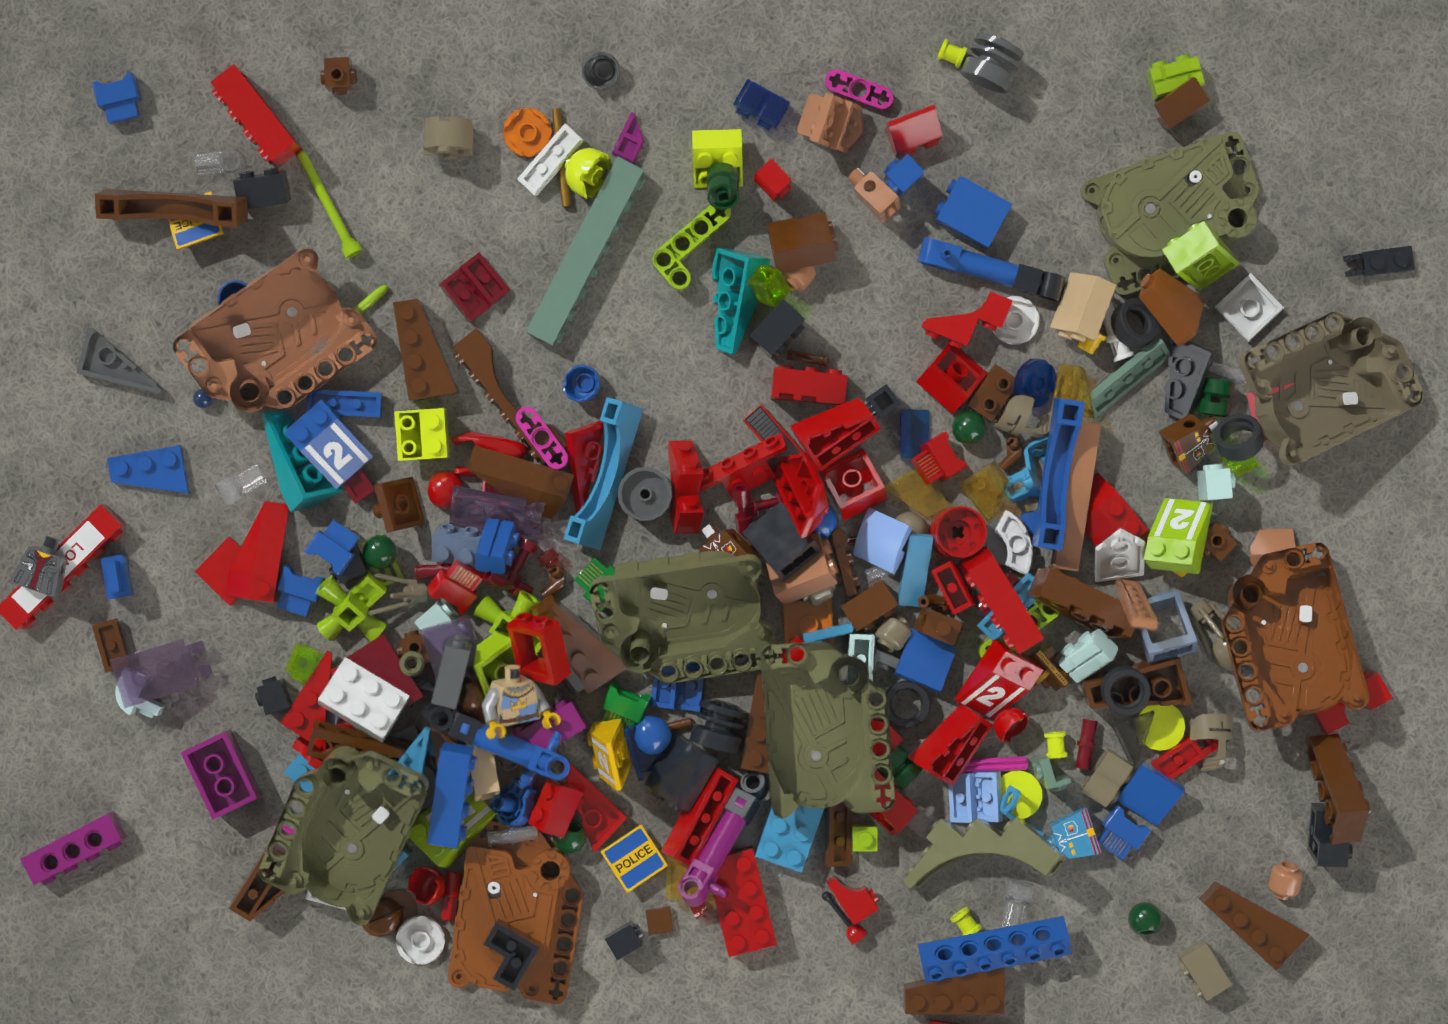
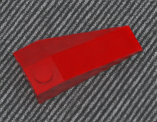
[225,501,289,603]

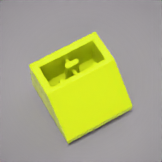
[692,129,743,188]
[394,408,450,461]

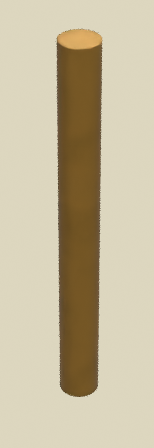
[552,108,572,207]

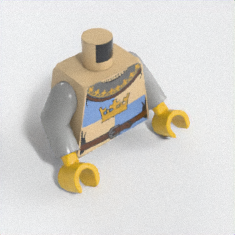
[482,665,561,739]

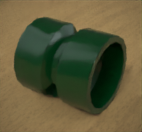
[707,163,739,210]
[1198,378,1235,417]
[879,745,923,790]

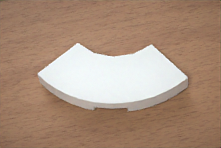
[994,510,1033,575]

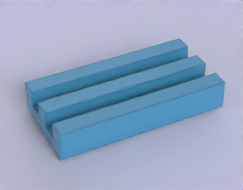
[802,622,853,642]

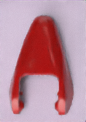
[450,432,528,477]

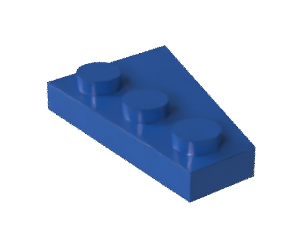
[107,445,190,494]

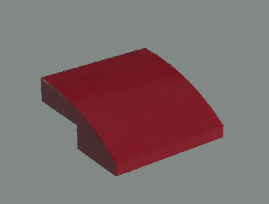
[439,252,510,323]

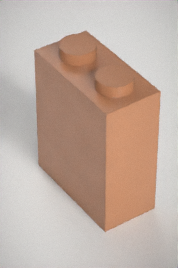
[766,532,838,606]

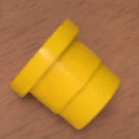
[1077,332,1106,355]

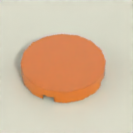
[503,108,552,158]

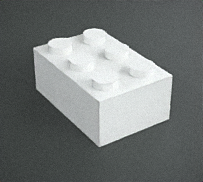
[318,657,409,743]

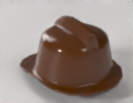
[362,890,418,937]

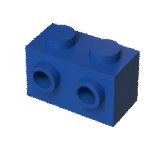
[883,154,925,198]

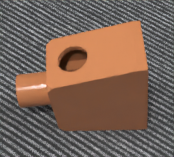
[848,168,901,224]

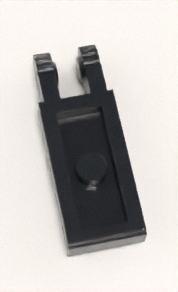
[1343,245,1415,277]

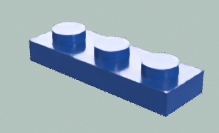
[306,389,383,418]

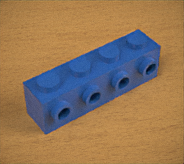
[427,742,477,849]

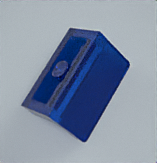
[900,409,929,459]
[624,723,659,781]

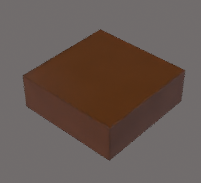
[645,906,674,935]

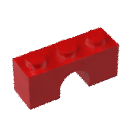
[1313,670,1393,735]

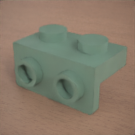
[1032,754,1072,792]

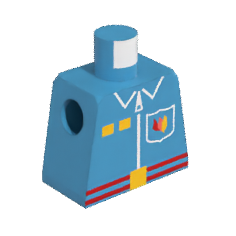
[1044,806,1101,859]

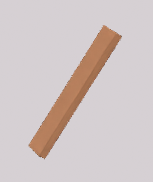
[1053,422,1101,571]
[1114,579,1158,630]

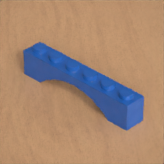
[1032,398,1085,550]

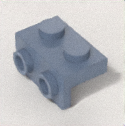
[432,524,483,567]

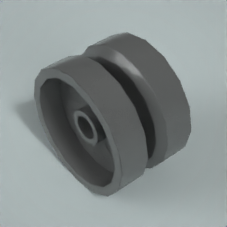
[618,467,672,521]

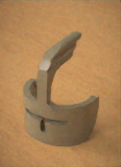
[994,395,1052,438]
[1190,714,1233,772]

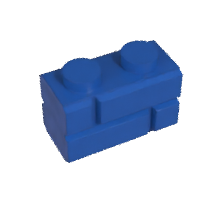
[475,518,520,575]

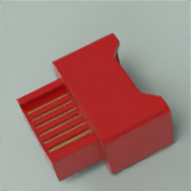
[910,431,967,485]
[427,559,483,615]

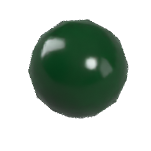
[952,411,986,444]
[363,535,397,569]
[552,820,586,854]
[1128,902,1163,935]

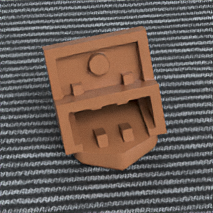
[797,92,864,154]

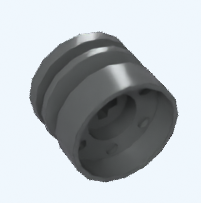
[960,33,1024,94]

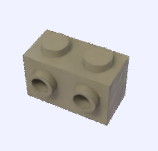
[1177,940,1232,1001]

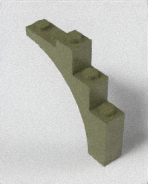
[903,818,1068,890]

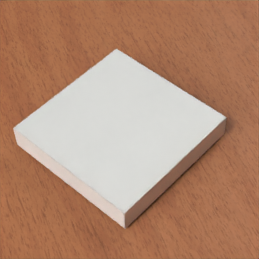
[1214,273,1285,343]

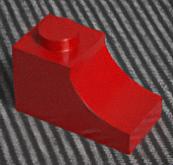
[826,875,879,925]

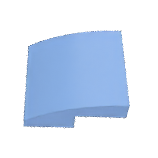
[853,507,913,575]
[948,772,1003,823]

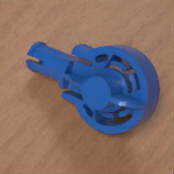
[491,768,539,827]

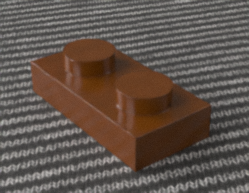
[92,618,131,673]

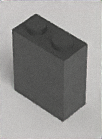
[431,634,473,709]

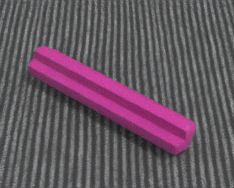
[962,756,1028,773]

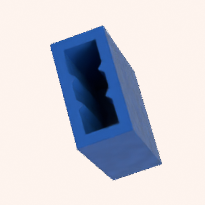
[934,175,1012,249]

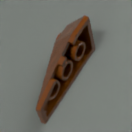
[468,445,574,519]

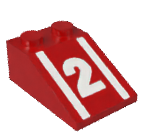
[955,639,1043,720]

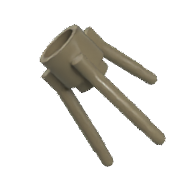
[367,573,427,616]
[1189,598,1240,656]

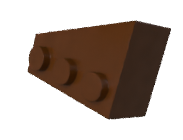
[229,840,312,921]

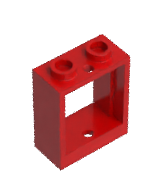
[507,612,571,686]

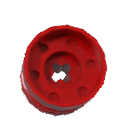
[929,506,987,559]

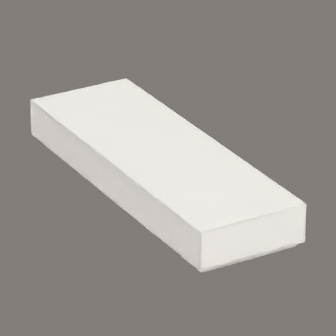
[517,123,585,196]

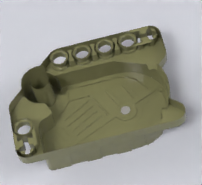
[761,641,895,818]

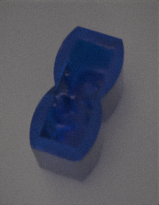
[733,79,791,132]

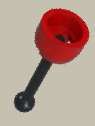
[822,891,867,945]

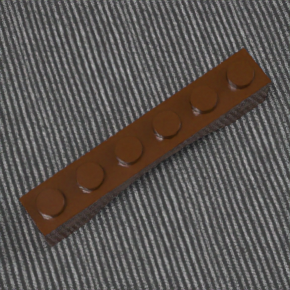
[95,189,248,227]
[453,328,567,464]

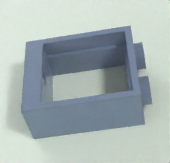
[1136,590,1197,665]

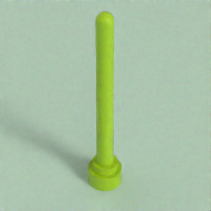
[297,150,363,259]

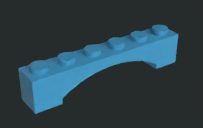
[563,397,643,550]

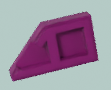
[612,112,644,164]

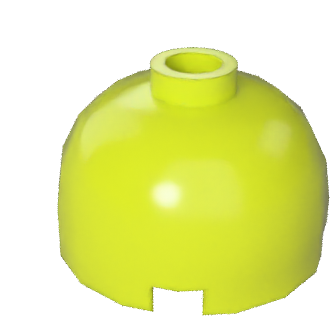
[565,148,611,199]

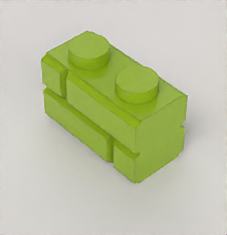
[1146,54,1205,100]

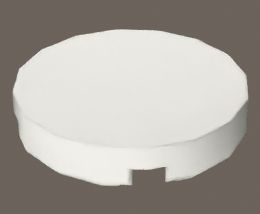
[992,296,1039,345]
[396,915,445,965]

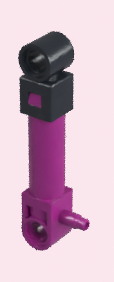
[678,770,768,907]

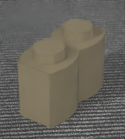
[1080,748,1134,807]

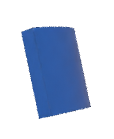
[650,662,706,711]

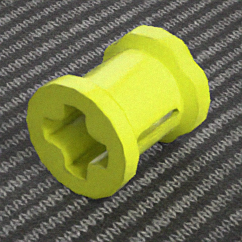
[936,38,968,69]
[1044,731,1068,759]
[950,907,982,936]

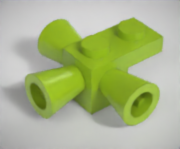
[315,573,387,642]
[474,590,542,657]

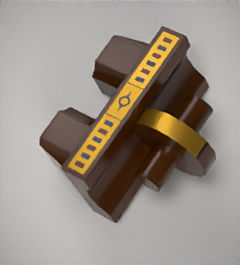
[1029,645,1070,691]

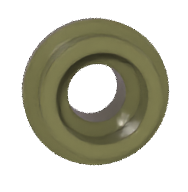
[399,651,425,676]

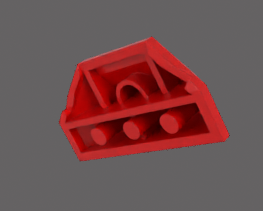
[773,453,828,538]
[1084,472,1150,550]

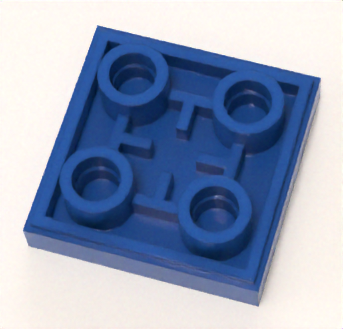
[894,629,957,693]
[1116,761,1185,826]

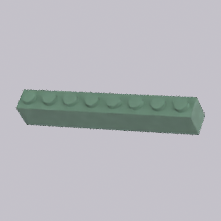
[526,156,646,347]

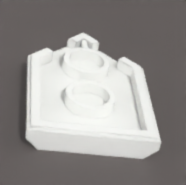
[1095,528,1145,582]

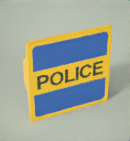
[168,192,224,250]
[600,824,668,893]

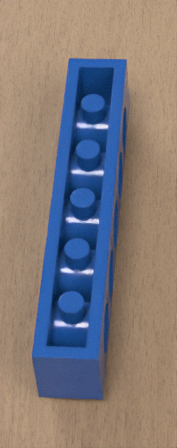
[918,916,1072,983]

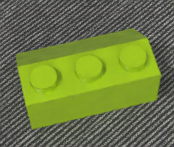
[474,632,516,697]

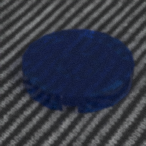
[1014,358,1057,408]

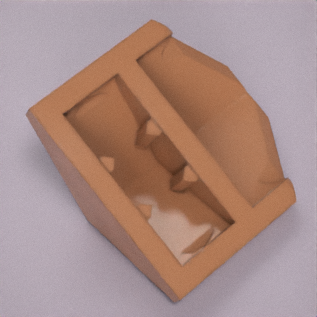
[1250,528,1297,578]

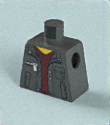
[9,535,67,598]

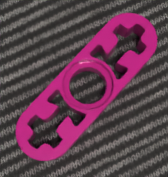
[825,69,893,111]
[516,407,568,469]

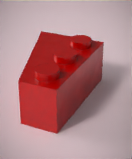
[771,365,847,405]
[790,398,881,472]
[908,704,993,786]

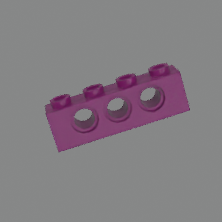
[20,811,127,886]

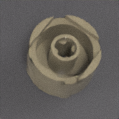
[423,116,473,159]

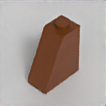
[1139,268,1206,346]

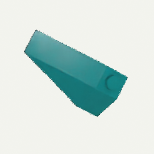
[712,247,770,355]
[262,409,344,512]

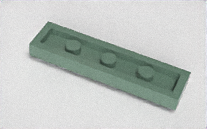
[1082,337,1171,418]

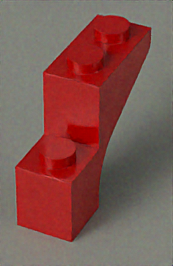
[921,291,1014,349]
[668,440,704,534]

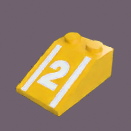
[587,718,632,791]

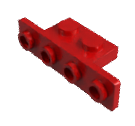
[700,433,788,498]

